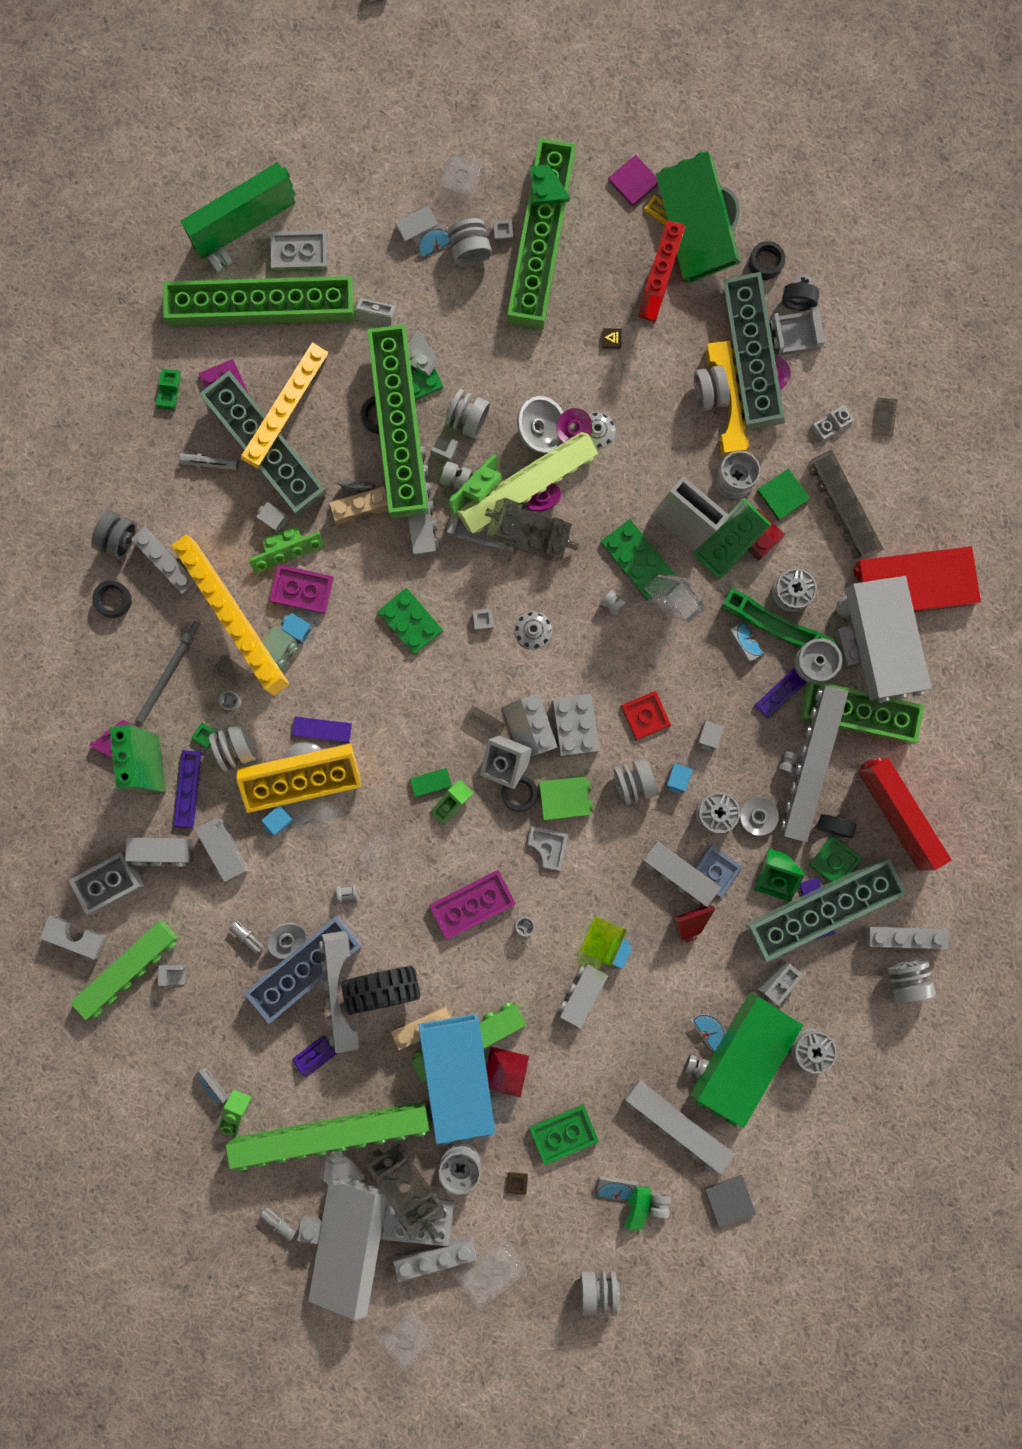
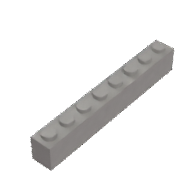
[780,685,848,842]

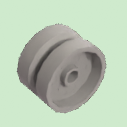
[693,365,730,412]
[794,638,842,684]

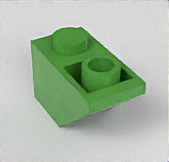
[218,1089,252,1137]

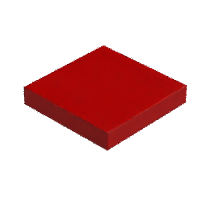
[621,691,671,741]

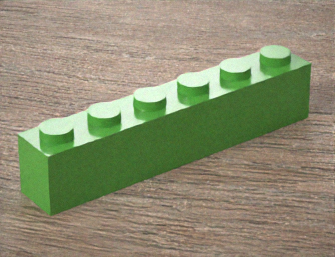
[70,921,178,1020]
[411,1001,527,1082]

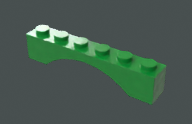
[720,588,835,659]

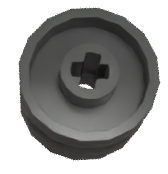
[91,511,137,560]

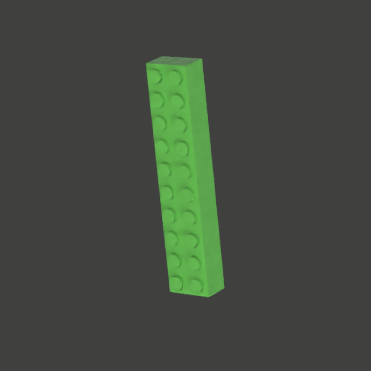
[507,138,576,329]
[163,276,355,327]
[367,324,429,519]
[226,1101,431,1171]

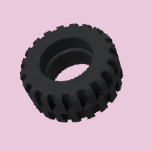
[341,966,420,1015]

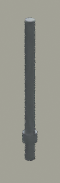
[136,620,201,723]

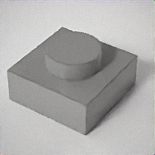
[493,219,513,242]
[473,609,494,631]

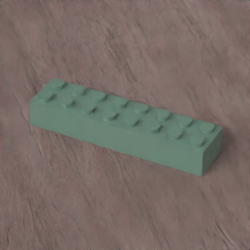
[723,272,785,431]
[199,371,327,517]
[745,857,906,962]

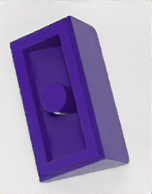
[292,1035,337,1077]

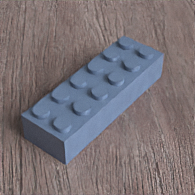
[244,916,363,1024]

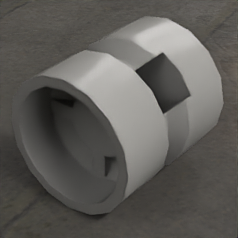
[440,461,473,491]

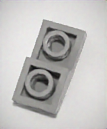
[810,405,854,442]

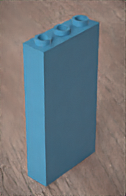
[418,1014,495,1145]

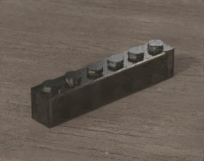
[808,449,884,561]

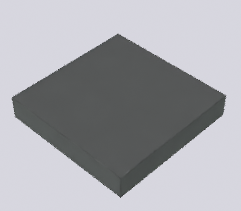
[705,1175,756,1228]

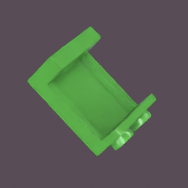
[539,776,593,821]

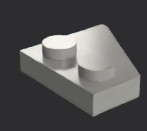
[408,330,439,376]

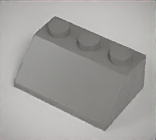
[502,693,558,758]

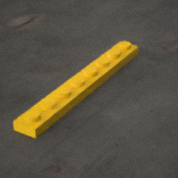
[240,343,329,469]

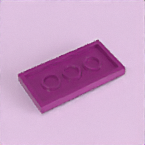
[429,870,516,940]

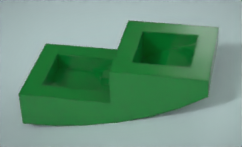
[155,368,181,411]
[624,1186,651,1230]

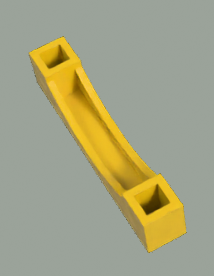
[705,341,749,457]

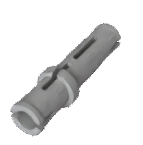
[179,453,238,471]

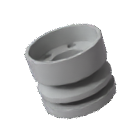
[447,218,492,267]
[445,389,491,439]
[715,451,761,499]
[771,568,817,614]
[209,723,256,772]
[613,757,658,806]
[695,792,740,834]
[887,960,936,1003]
[789,1028,837,1074]
[439,1143,481,1195]
[580,1270,620,1316]

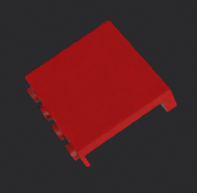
[638,220,686,322]

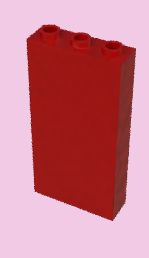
[853,546,981,613]
[857,757,952,871]

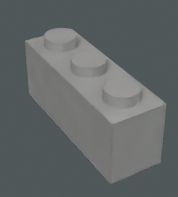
[558,963,608,1028]

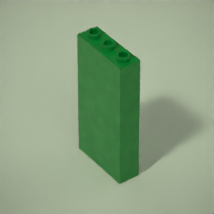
[656,151,741,283]
[180,162,296,260]
[109,724,166,795]
[690,992,804,1128]

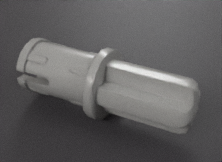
[229,920,264,954]
[260,1208,297,1241]

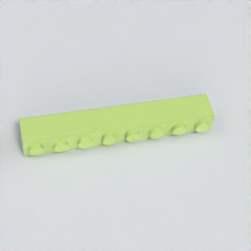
[457,432,598,533]

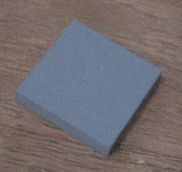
[695,845,743,899]

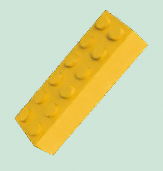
[237,743,361,813]

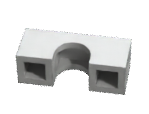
[40,916,108,961]

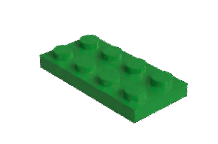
[693,498,772,580]
[600,519,677,601]

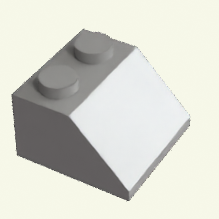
[480,735,532,789]

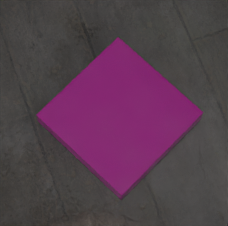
[608,155,658,207]

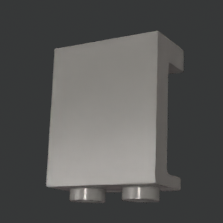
[769,307,825,355]

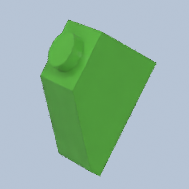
[430,780,474,825]

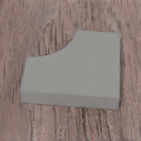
[527,826,568,872]

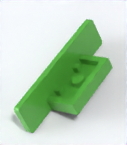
[449,454,502,515]
[249,526,325,573]

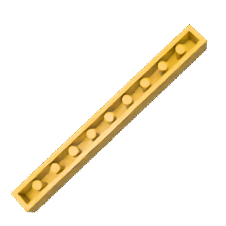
[171,534,290,696]

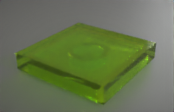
[580,916,627,966]

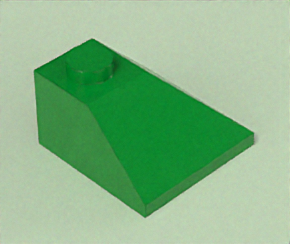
[754,848,805,902]

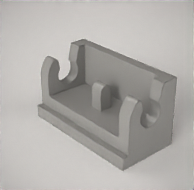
[395,206,438,242]
[758,959,803,1006]

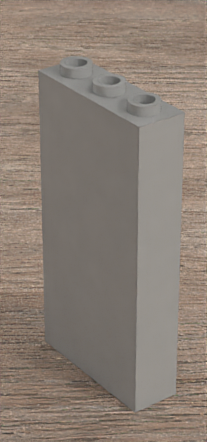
[651,476,729,552]
[845,576,931,703]
[308,1175,388,1320]

